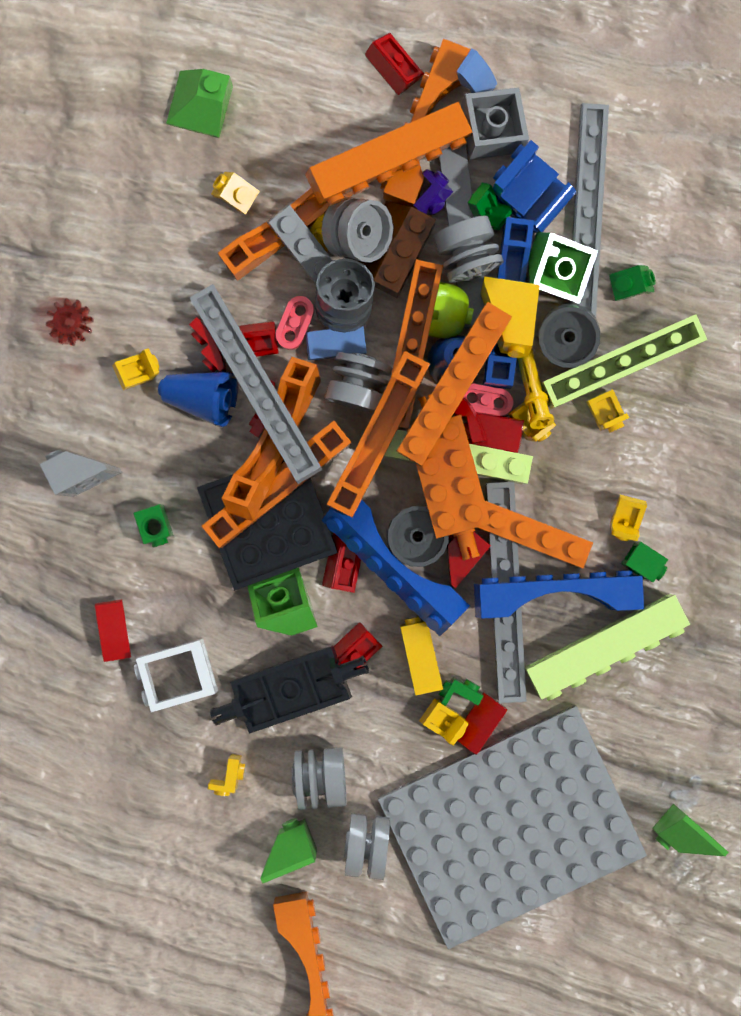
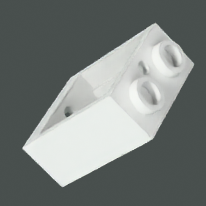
[134,638,218,712]

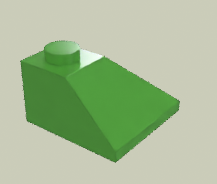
[166,69,233,138]
[528,232,598,304]
[247,567,318,636]
[652,804,729,857]
[260,818,317,884]

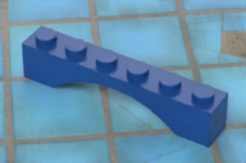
[483,217,534,389]
[322,500,470,636]
[474,570,644,619]

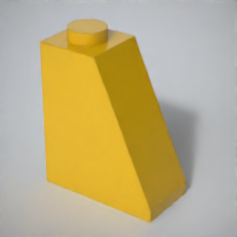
[480,276,540,358]
[400,616,443,696]

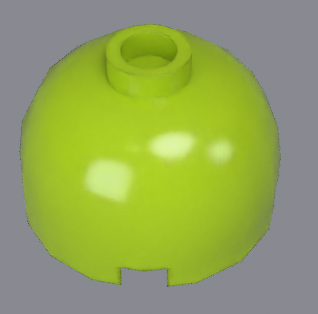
[428,282,474,339]

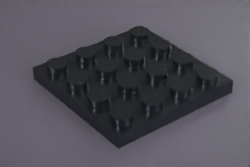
[197,459,338,591]

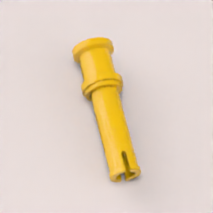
[517,349,554,429]

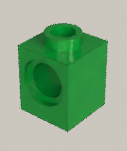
[133,504,174,548]
[621,541,669,583]

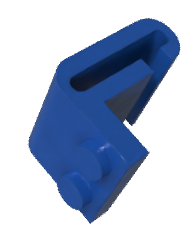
[492,140,576,233]

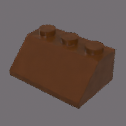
[356,201,436,299]

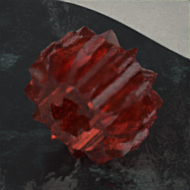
[46,298,94,346]

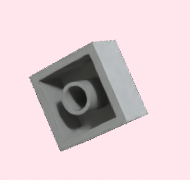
[461,87,529,160]

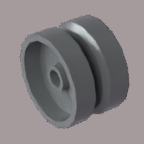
[539,303,600,368]
[387,506,449,567]

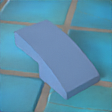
[456,49,497,93]
[305,326,367,360]

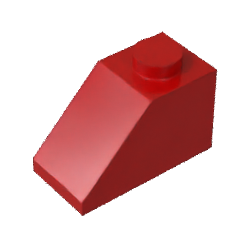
[446,531,491,588]

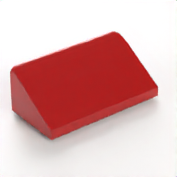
[365,33,424,95]
[224,321,279,361]
[468,412,524,453]
[322,533,361,593]
[334,623,383,668]
[457,692,508,755]

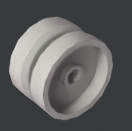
[321,197,393,262]
[344,813,390,880]

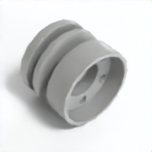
[433,216,504,283]
[324,352,393,413]
[292,747,347,810]

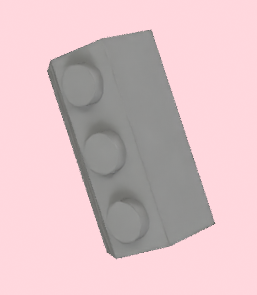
[40,449,122,497]

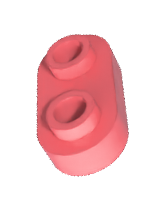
[276,296,314,350]
[465,384,513,416]

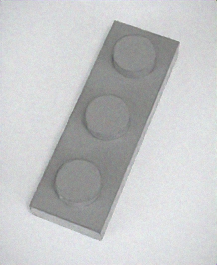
[267,205,333,285]

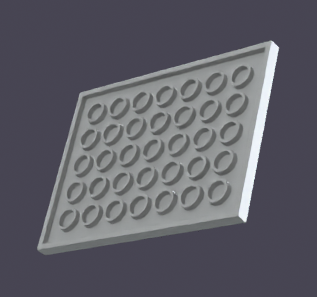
[378,705,647,949]

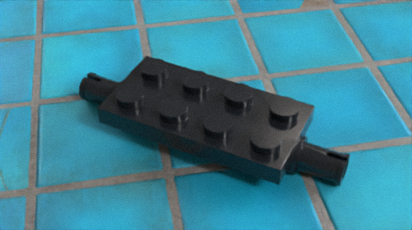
[210,645,369,734]

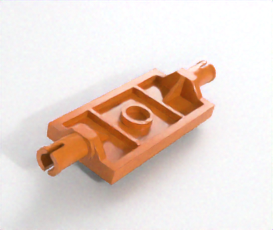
[407,395,491,560]

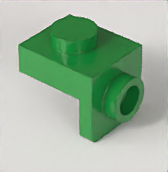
[467,182,513,230]
[609,265,656,301]
[438,677,483,706]

